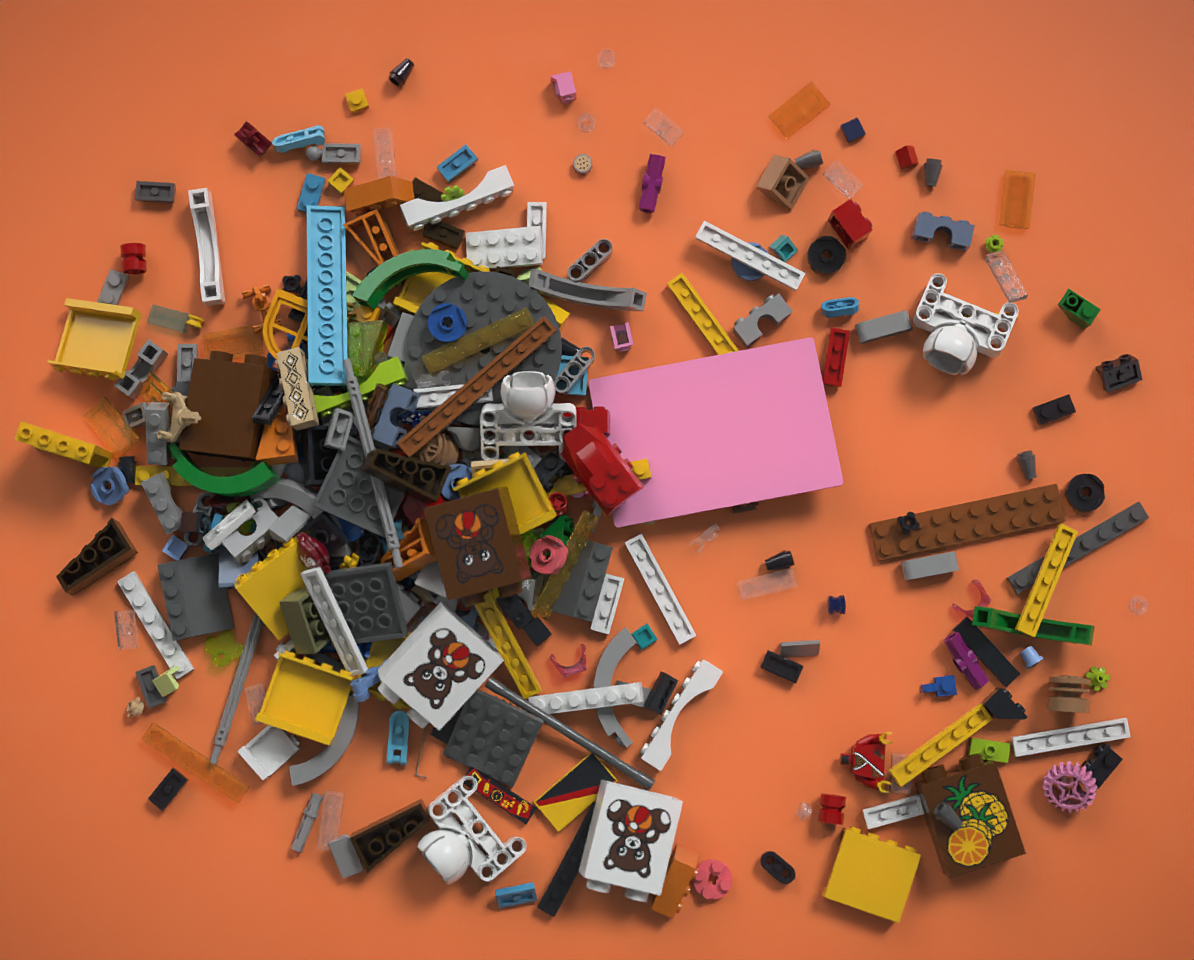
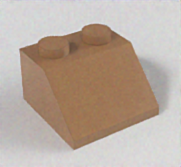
[756,155,810,210]

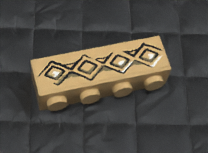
[276,347,319,431]

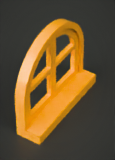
[263,288,350,362]

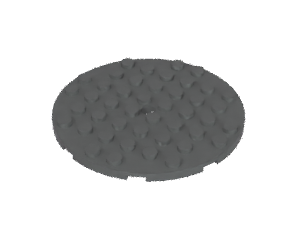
[407,271,562,426]

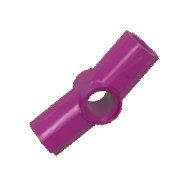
[639,154,666,213]
[943,632,989,690]

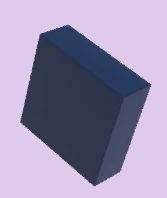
[840,117,866,143]

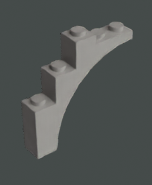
[387,312,467,426]

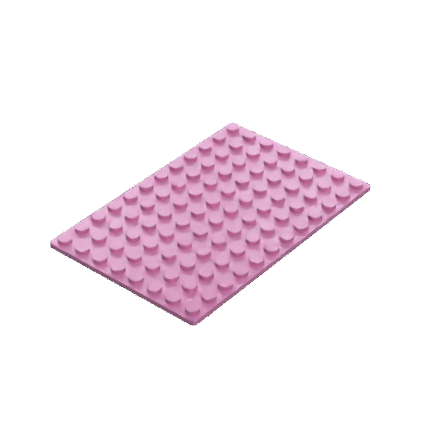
[588,337,843,528]

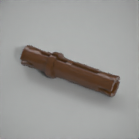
[356,383,388,440]

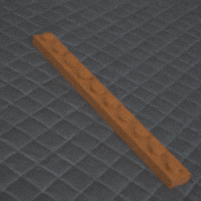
[397,316,557,457]

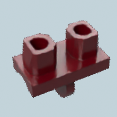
[234,121,272,157]

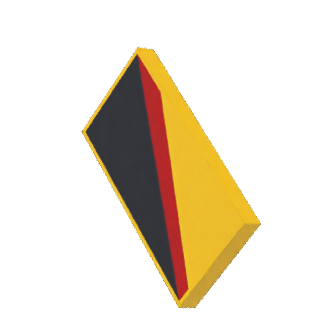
[534,752,618,832]

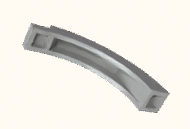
[528,269,647,311]
[250,478,355,557]
[594,627,637,748]
[289,689,360,786]

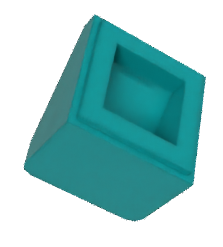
[769,235,798,262]

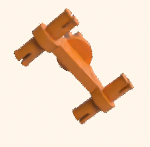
[241,284,282,334]

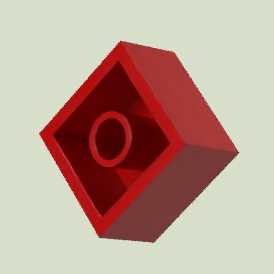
[828,199,873,250]

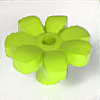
[441,185,465,202]
[1085,666,1110,691]

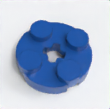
[428,303,467,343]

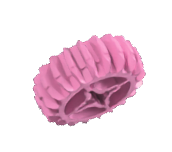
[1042,761,1097,813]

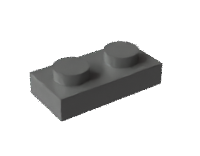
[135,181,176,203]
[136,665,168,708]

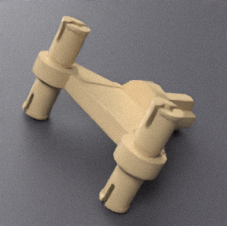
[157,392,201,443]

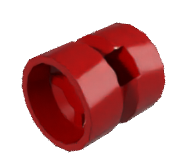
[120,243,147,274]
[818,793,846,825]

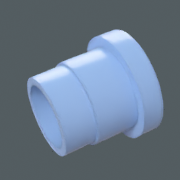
[1019,646,1043,669]

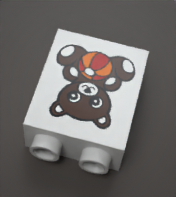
[378,601,503,730]
[579,780,683,902]

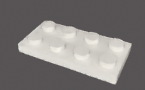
[466,226,543,270]

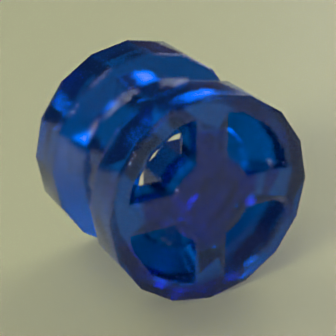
[827,595,846,615]

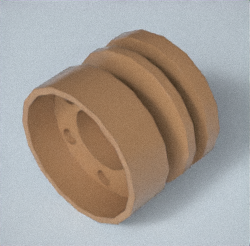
[413,432,459,466]
[1048,675,1091,713]

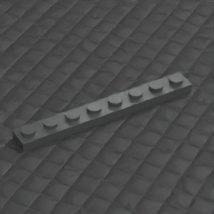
[1007,501,1149,594]

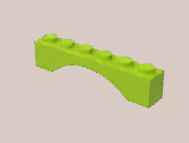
[313,356,409,418]

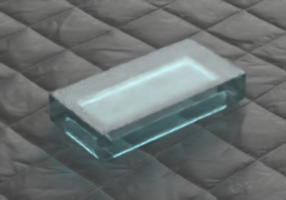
[147,304,189,333]

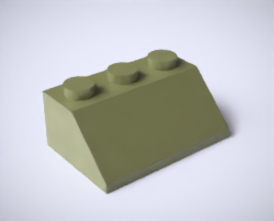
[279,587,331,654]

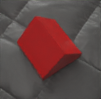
[895,145,919,169]

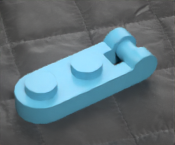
[272,126,325,153]
[387,710,410,766]

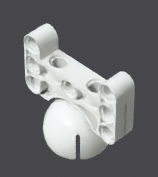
[913,273,1019,375]
[480,371,577,462]
[417,776,527,885]

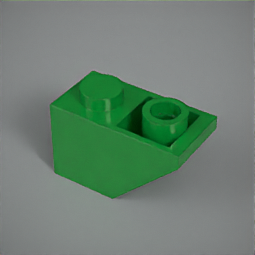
[1058,289,1101,329]
[541,515,574,557]

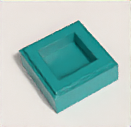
[631,624,658,650]

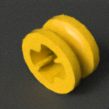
[186,314,205,329]

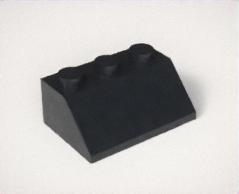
[301,425,338,487]

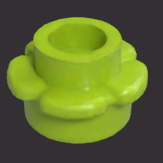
[985,235,1004,253]

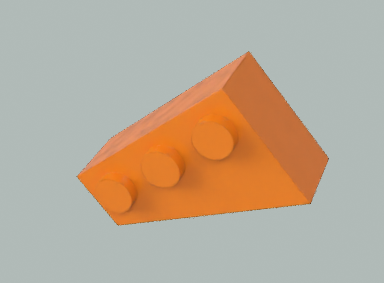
[344,175,414,216]
[343,209,400,265]
[256,403,299,466]
[380,518,437,581]
[651,844,699,918]

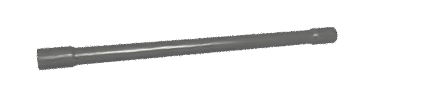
[485,677,655,790]

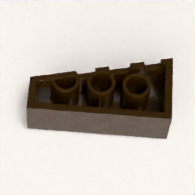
[361,449,452,505]
[56,518,138,596]
[350,799,430,873]

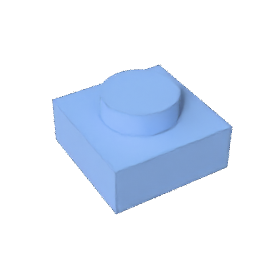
[162,535,190,560]

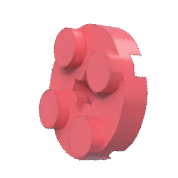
[529,535,568,575]
[693,859,732,899]

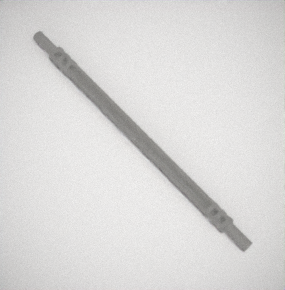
[342,358,403,568]
[209,613,264,764]

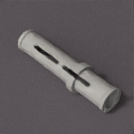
[290,792,324,852]

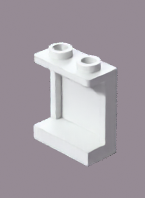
[237,725,301,781]

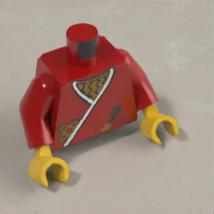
[840,732,894,793]

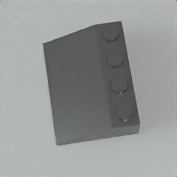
[537,537,613,623]
[157,553,234,641]

